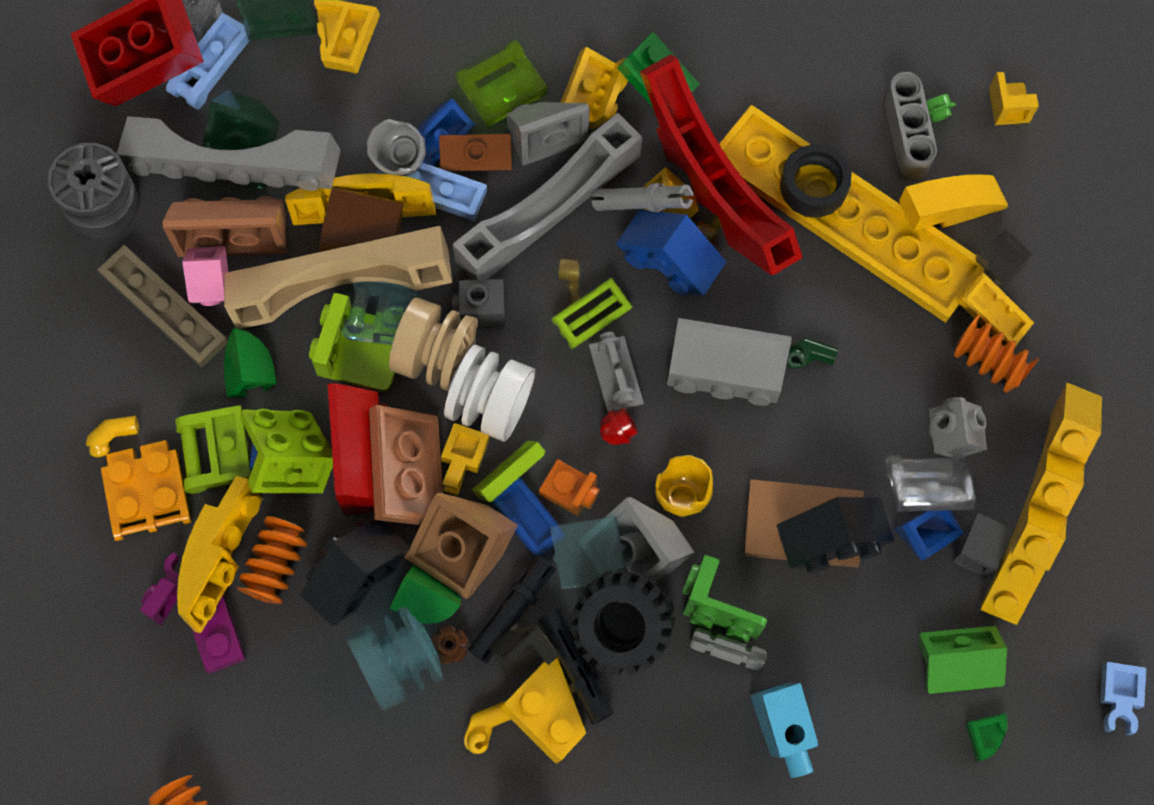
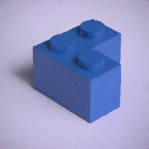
[616,210,726,296]

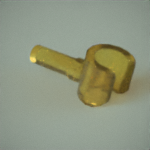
[697,217,722,244]
[558,259,581,310]

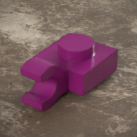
[139,553,180,626]

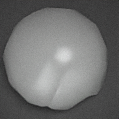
[366,119,426,176]

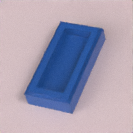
[490,477,566,558]

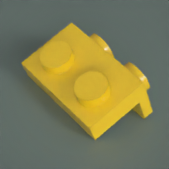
[560,47,628,130]

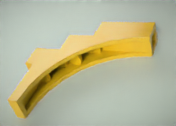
[980,382,1102,625]

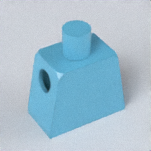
[750,683,818,778]

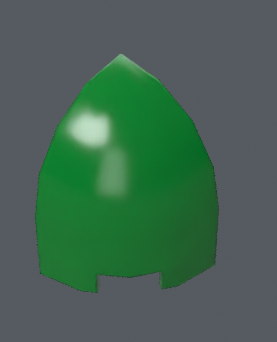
[224,328,277,398]
[390,565,461,624]

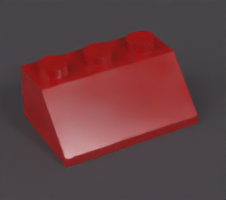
[328,383,388,516]

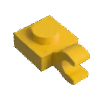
[441,423,490,496]

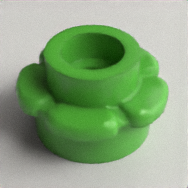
[926,94,956,123]

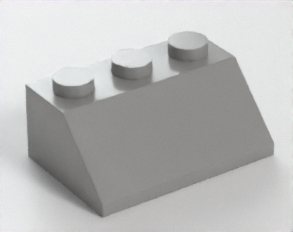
[667,318,792,406]

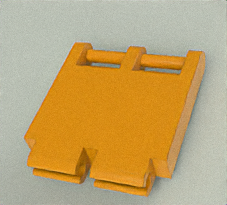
[101,440,192,541]

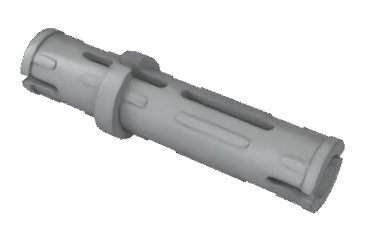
[592,183,693,212]

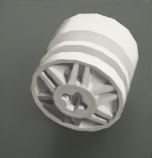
[444,345,535,442]

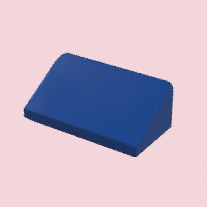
[417,98,476,167]

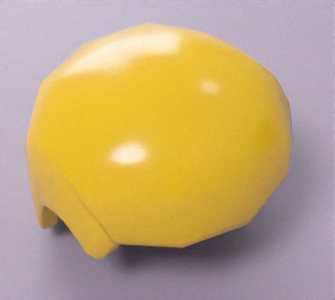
[655,455,713,517]

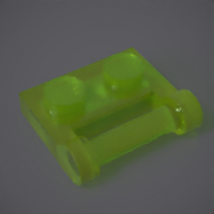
[455,40,548,127]

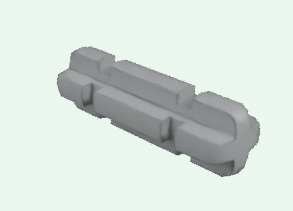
[690,628,767,671]

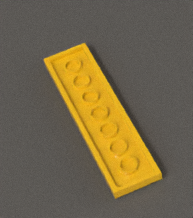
[720,105,989,323]

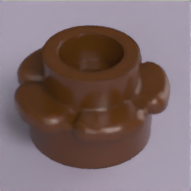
[430,626,468,664]

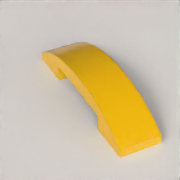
[285,173,436,226]

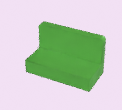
[919,625,1007,694]

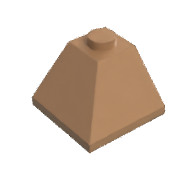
[405,493,518,599]

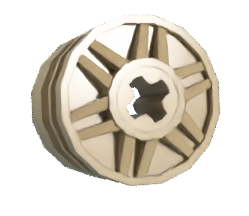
[389,297,478,391]

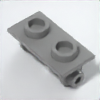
[589,332,644,412]

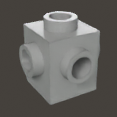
[929,397,987,459]

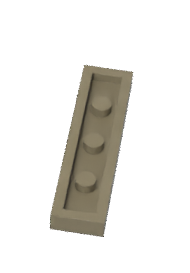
[97,245,228,368]

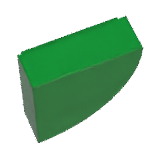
[965,713,1008,762]

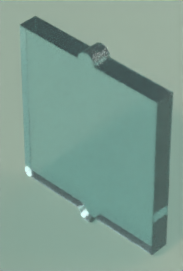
[550,516,626,589]

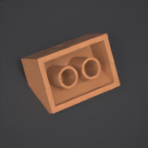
[163,196,288,257]

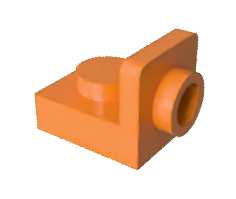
[539,459,600,516]

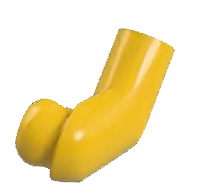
[464,701,511,754]

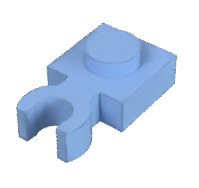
[1100,662,1146,735]

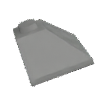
[506,102,589,166]
[579,497,695,604]

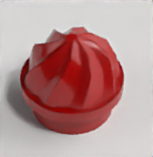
[600,407,638,446]

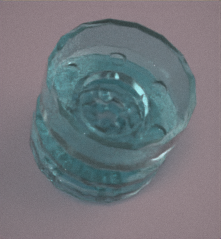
[345,605,444,712]

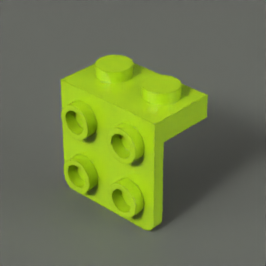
[309,293,400,392]

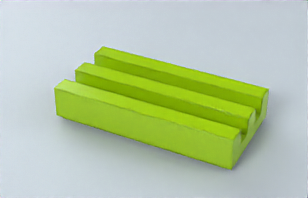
[551,278,633,350]
[471,441,546,502]

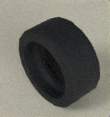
[780,144,852,218]

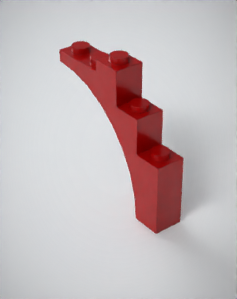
[640,54,803,276]

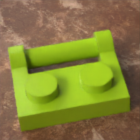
[175,405,252,494]

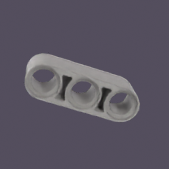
[884,72,937,179]

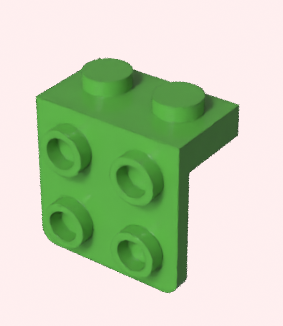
[682,555,767,642]

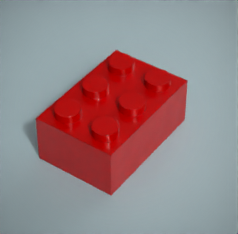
[70,0,204,107]

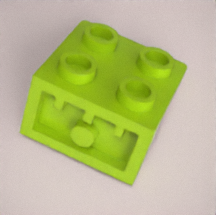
[240,408,333,494]

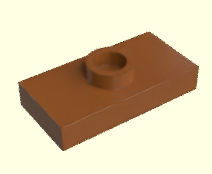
[439,134,512,172]

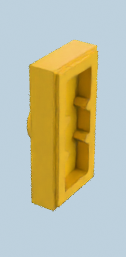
[956,272,1034,347]

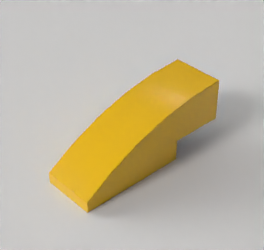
[899,174,1008,231]

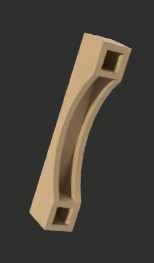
[224,226,452,329]

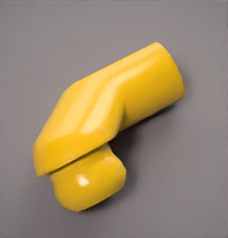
[86,416,139,457]

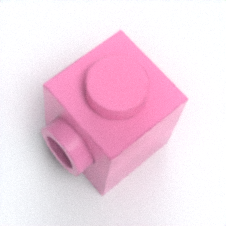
[182,246,229,306]

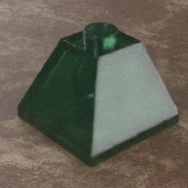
[202,90,280,190]

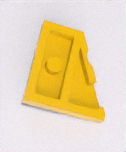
[314,0,380,74]
[500,653,586,765]

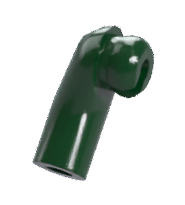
[787,338,839,369]

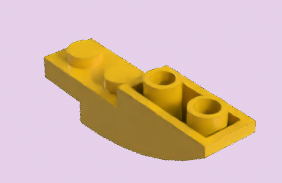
[177,476,263,634]

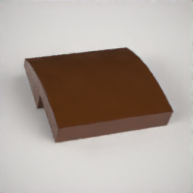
[318,186,404,252]

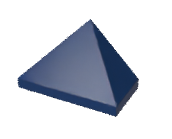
[893,500,964,561]

